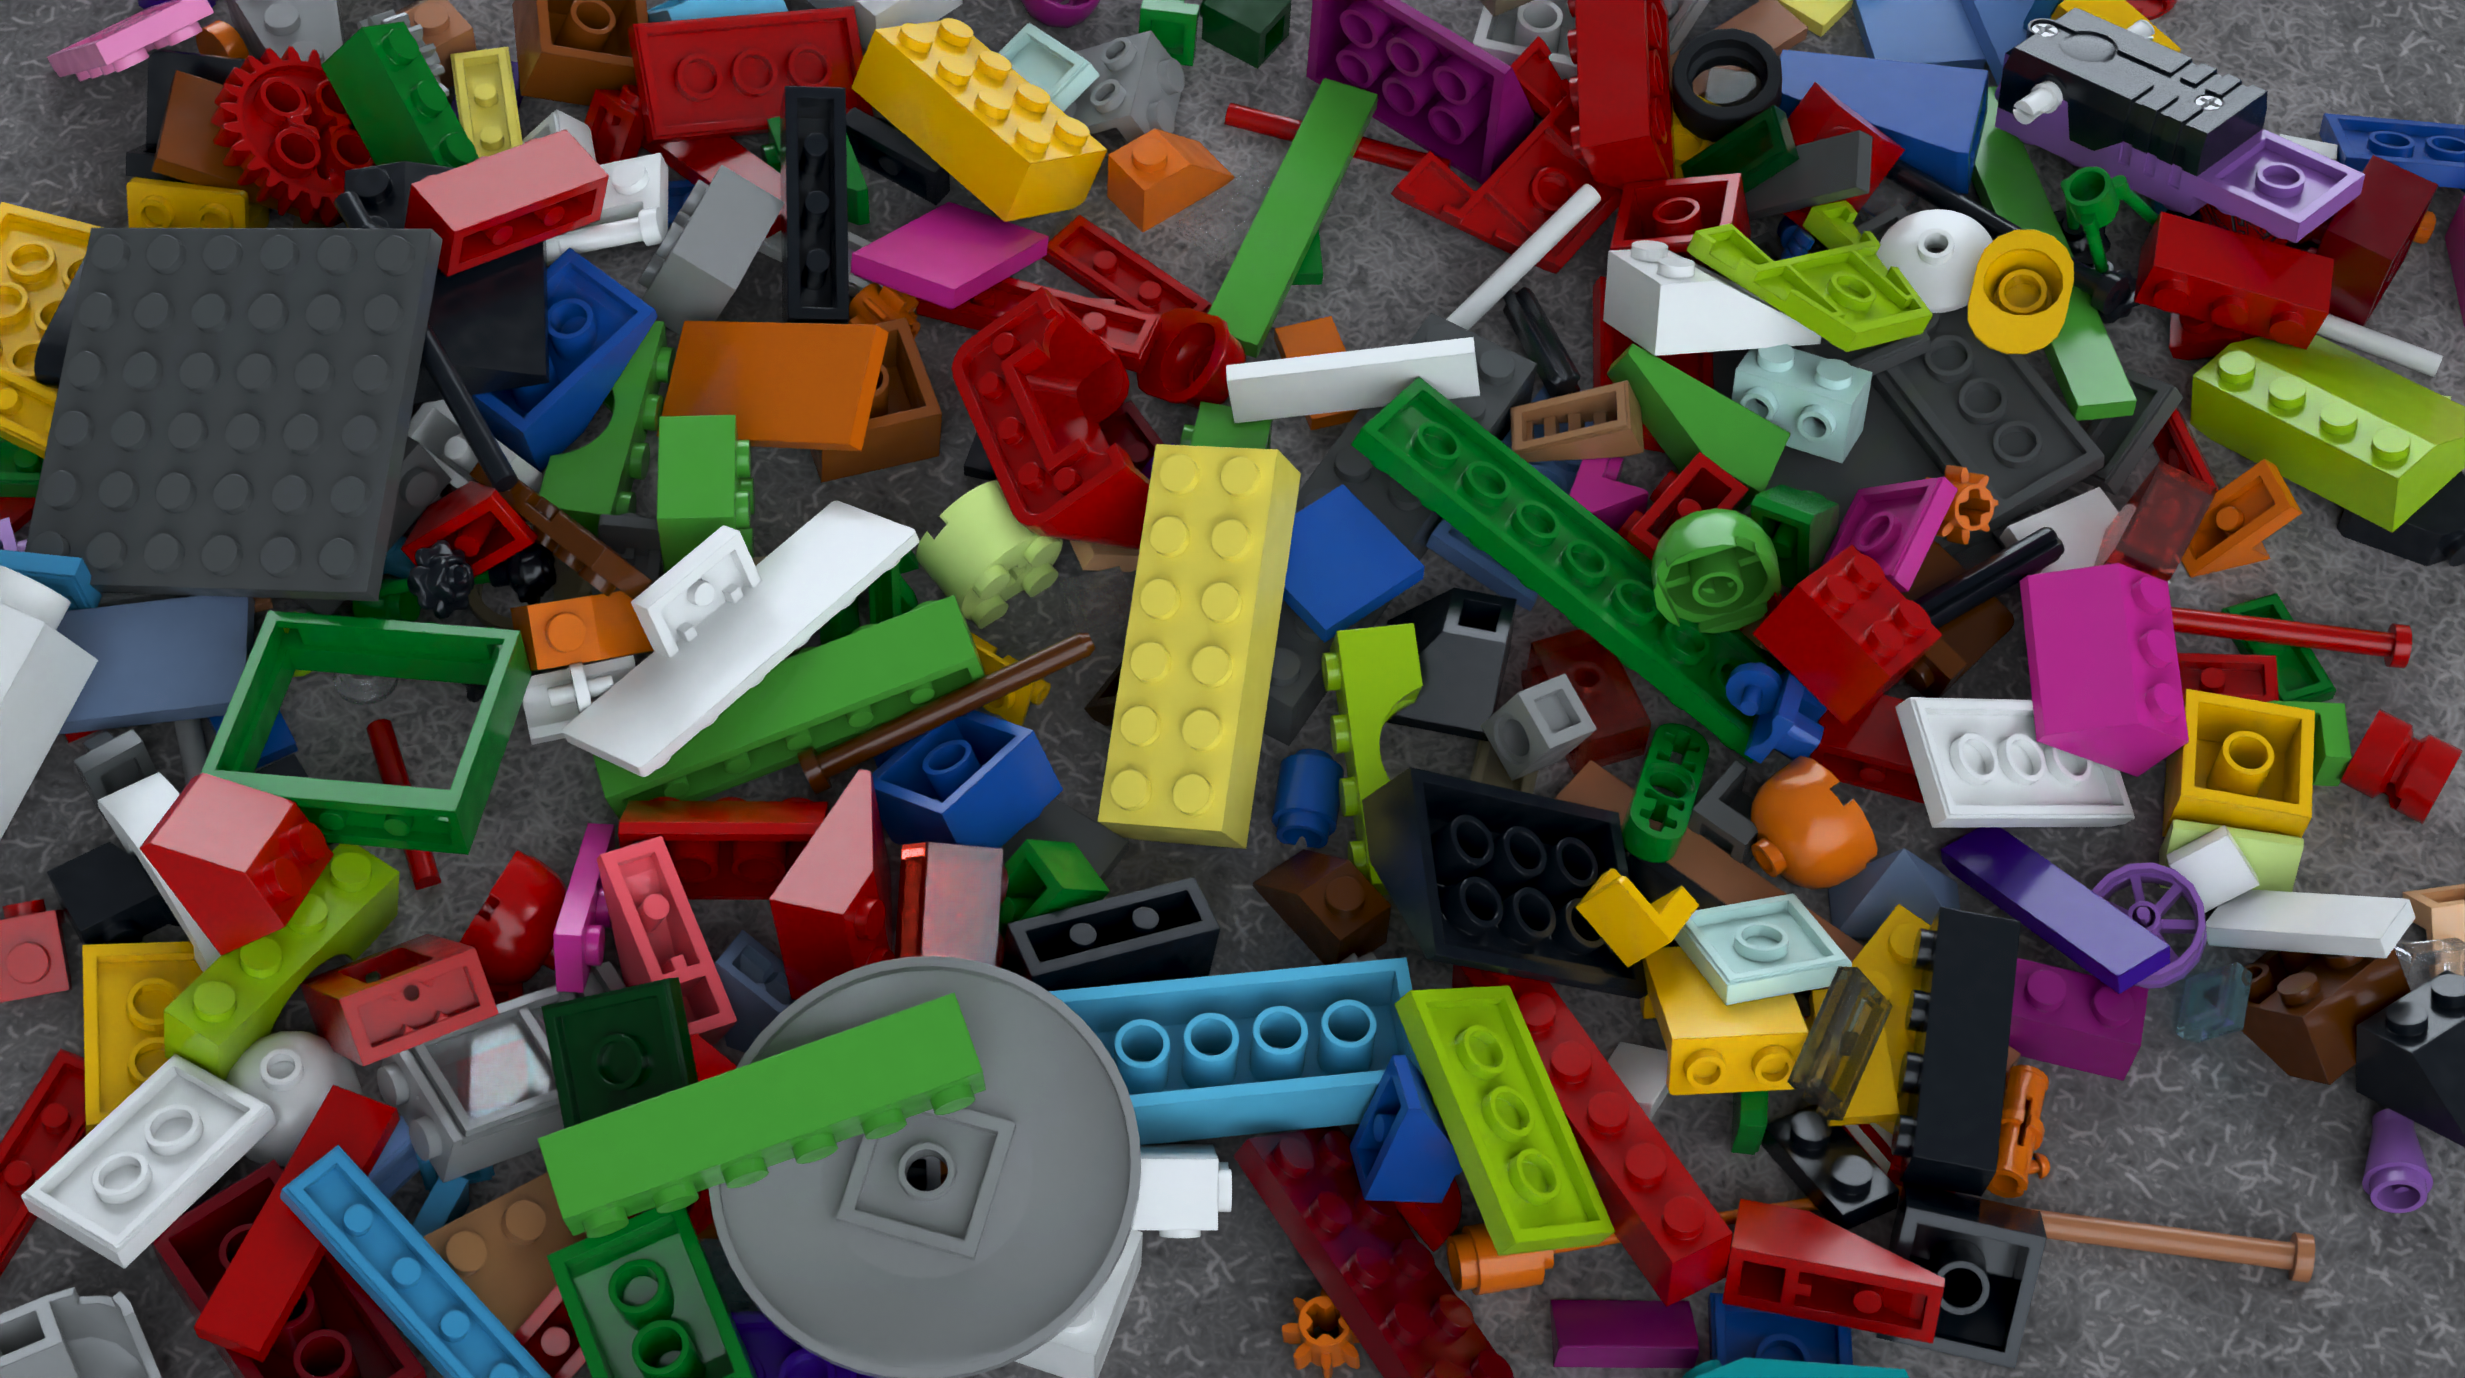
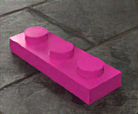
[553,823,615,993]

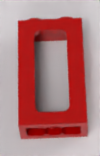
[300,934,499,1067]

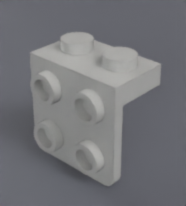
[1064,30,1185,143]

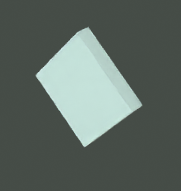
[1674,893,1852,1005]

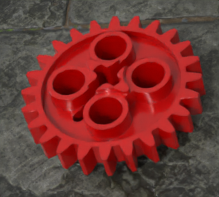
[211,46,376,227]

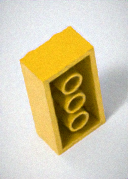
[851,18,1108,222]

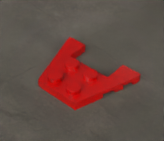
[1391,36,1623,274]

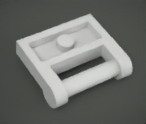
[546,152,669,266]

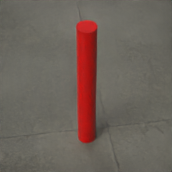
[366,719,441,890]

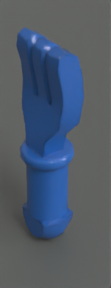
[1777,215,1815,260]

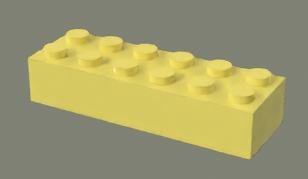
[1097,444,1301,849]

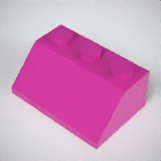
[2019,563,2189,777]

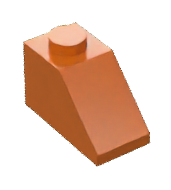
[1107,128,1235,233]

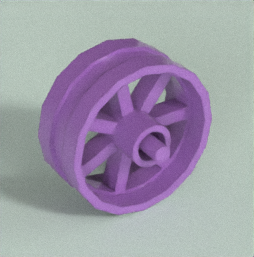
[2092,862,2207,989]

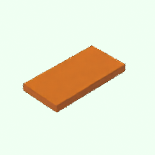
[656,321,889,451]

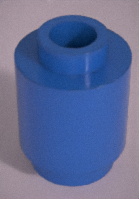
[1272,749,1344,849]

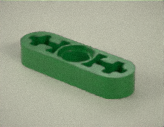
[1621,723,1709,863]

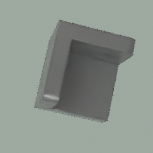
[1688,760,1758,866]

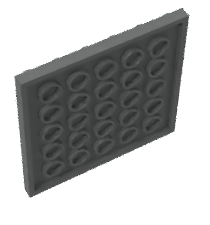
[25,228,443,601]

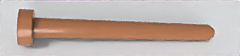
[2027,1208,2315,1283]

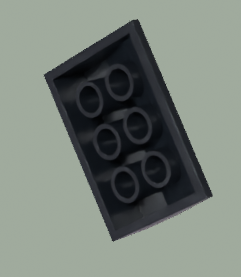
[344,161,549,404]
[1362,767,1648,999]

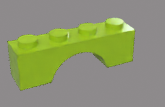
[1321,623,1423,895]
[164,844,400,1081]

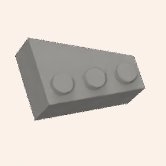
[226,0,345,64]

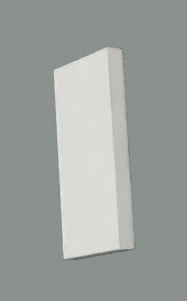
[1895,697,2135,828]

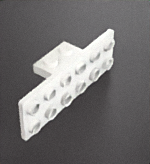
[562,501,919,777]

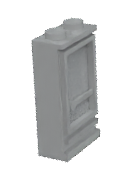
[377,961,627,1183]

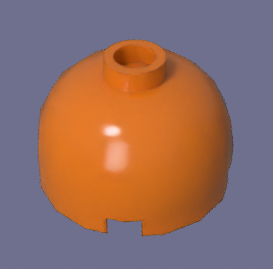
[1751,756,1878,890]

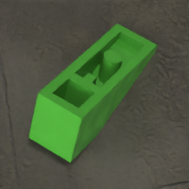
[1607,343,1791,511]

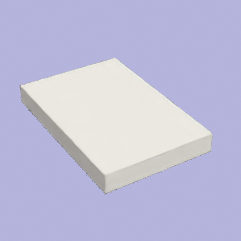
[21,1054,278,1269]

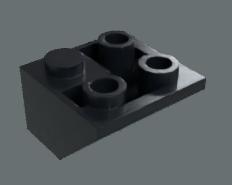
[1386,588,1517,741]

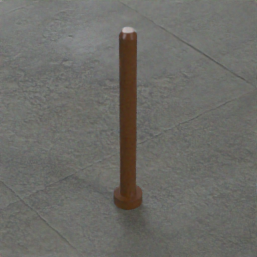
[797,632,1096,795]

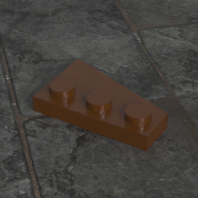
[469,462,653,599]

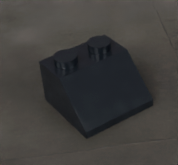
[2356,970,2465,1148]
[1876,1182,2047,1369]

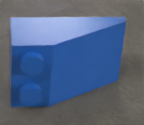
[471,248,658,472]

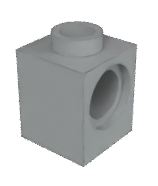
[1480,674,1597,781]

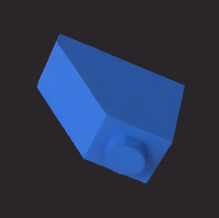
[1349,1055,1462,1203]

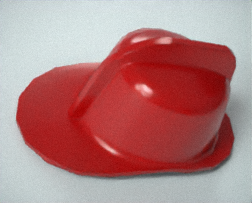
[1137,308,1246,409]

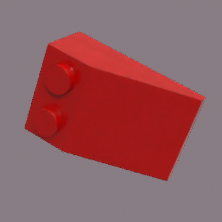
[769,769,895,1000]

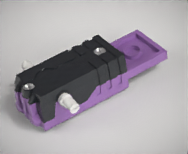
[1995,7,2365,243]

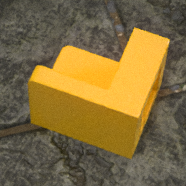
[1576,868,1699,967]

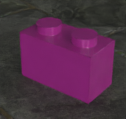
[2009,958,2149,1081]

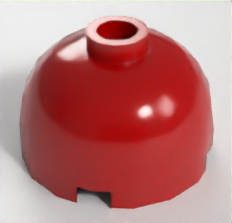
[459,850,567,986]

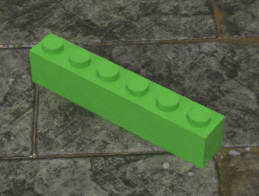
[593,595,986,820]
[537,992,986,1238]

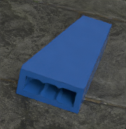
[1779,49,1988,194]

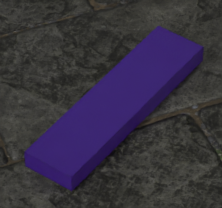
[1941,827,2171,994]

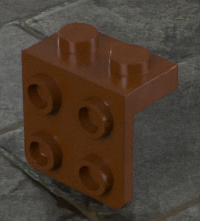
[1901,540,2014,698]

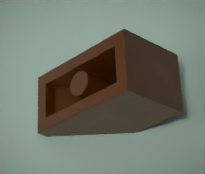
[1253,849,1391,965]

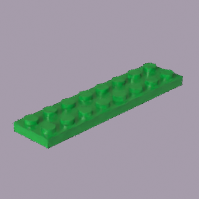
[1351,377,1787,763]

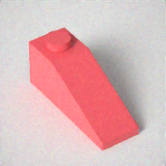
[597,836,737,1045]

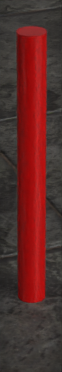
[1225,103,1452,172]

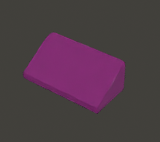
[1550,1300,1699,1368]

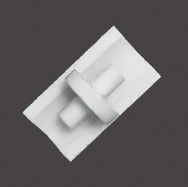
[522,655,636,745]

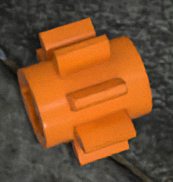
[848,283,920,339]
[1925,465,1998,545]
[1282,1288,1360,1378]

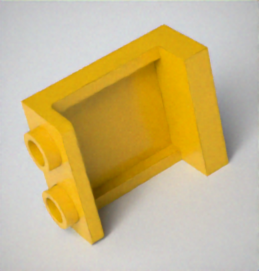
[1639,947,1809,1095]

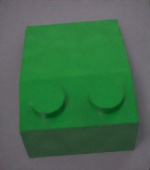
[547,1207,758,1378]

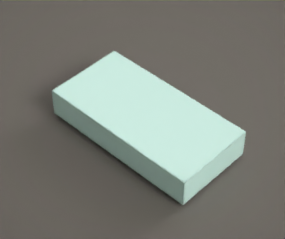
[998,22,1100,112]

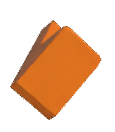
[2165,459,2302,578]

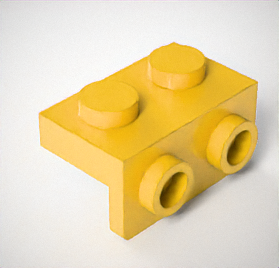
[126,177,269,228]

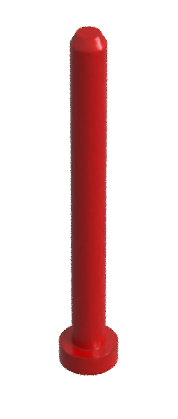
[2171,607,2412,669]

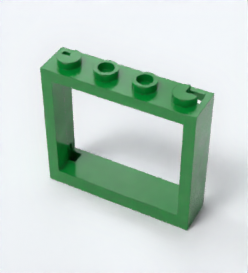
[200,610,532,855]

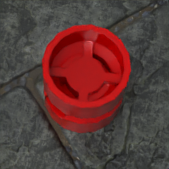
[2340,709,2463,824]

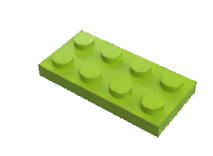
[1394,985,1615,1256]

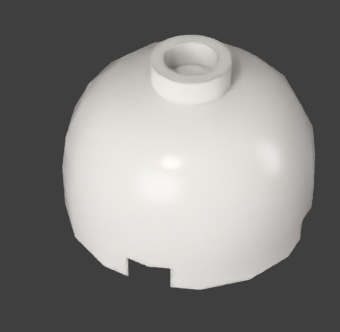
[226,1031,364,1168]

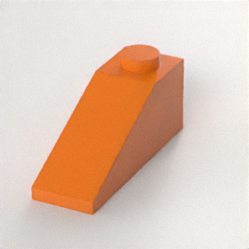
[510,591,654,671]

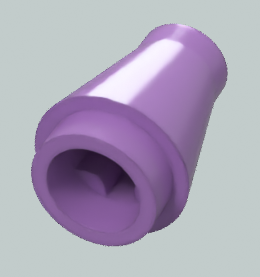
[2362,1109,2433,1213]

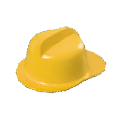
[1967,229,2074,354]

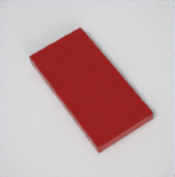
[627,6,874,144]

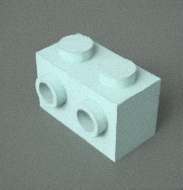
[1732,344,1872,463]

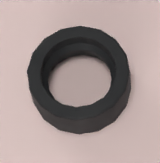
[1672,28,1783,142]

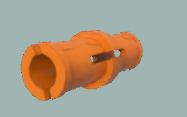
[1987,1065,2049,1198]

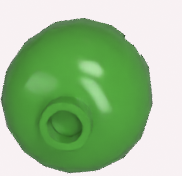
[1651,508,1782,634]

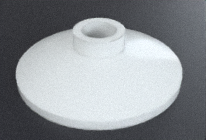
[1876,209,1993,313]

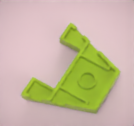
[1686,200,1933,352]

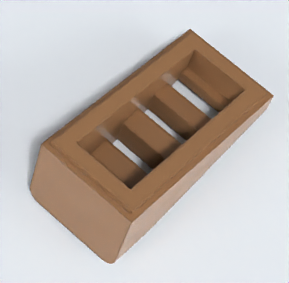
[1510,380,1644,462]

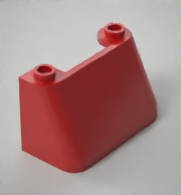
[951,286,1150,550]

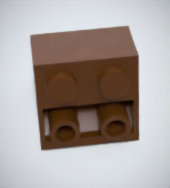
[2209,948,2411,1085]

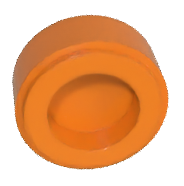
[196,20,249,59]

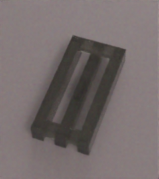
[1787,966,1892,1121]

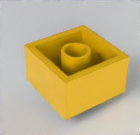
[2162,689,2315,838]

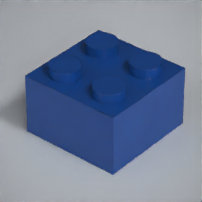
[872,710,1063,873]

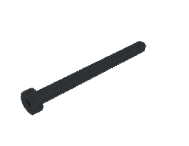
[1886,159,2129,314]

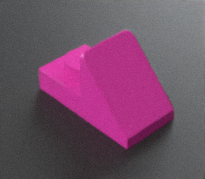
[1569,457,1649,533]

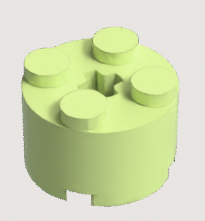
[916,480,1063,629]

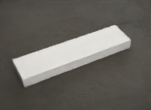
[1226,337,1480,423]

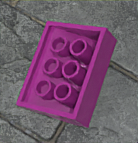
[1306,0,1534,185]

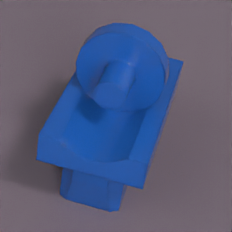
[1726,662,1827,764]

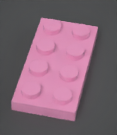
[47,0,214,82]

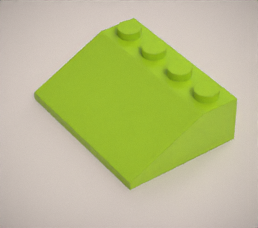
[2190,335,2465,533]

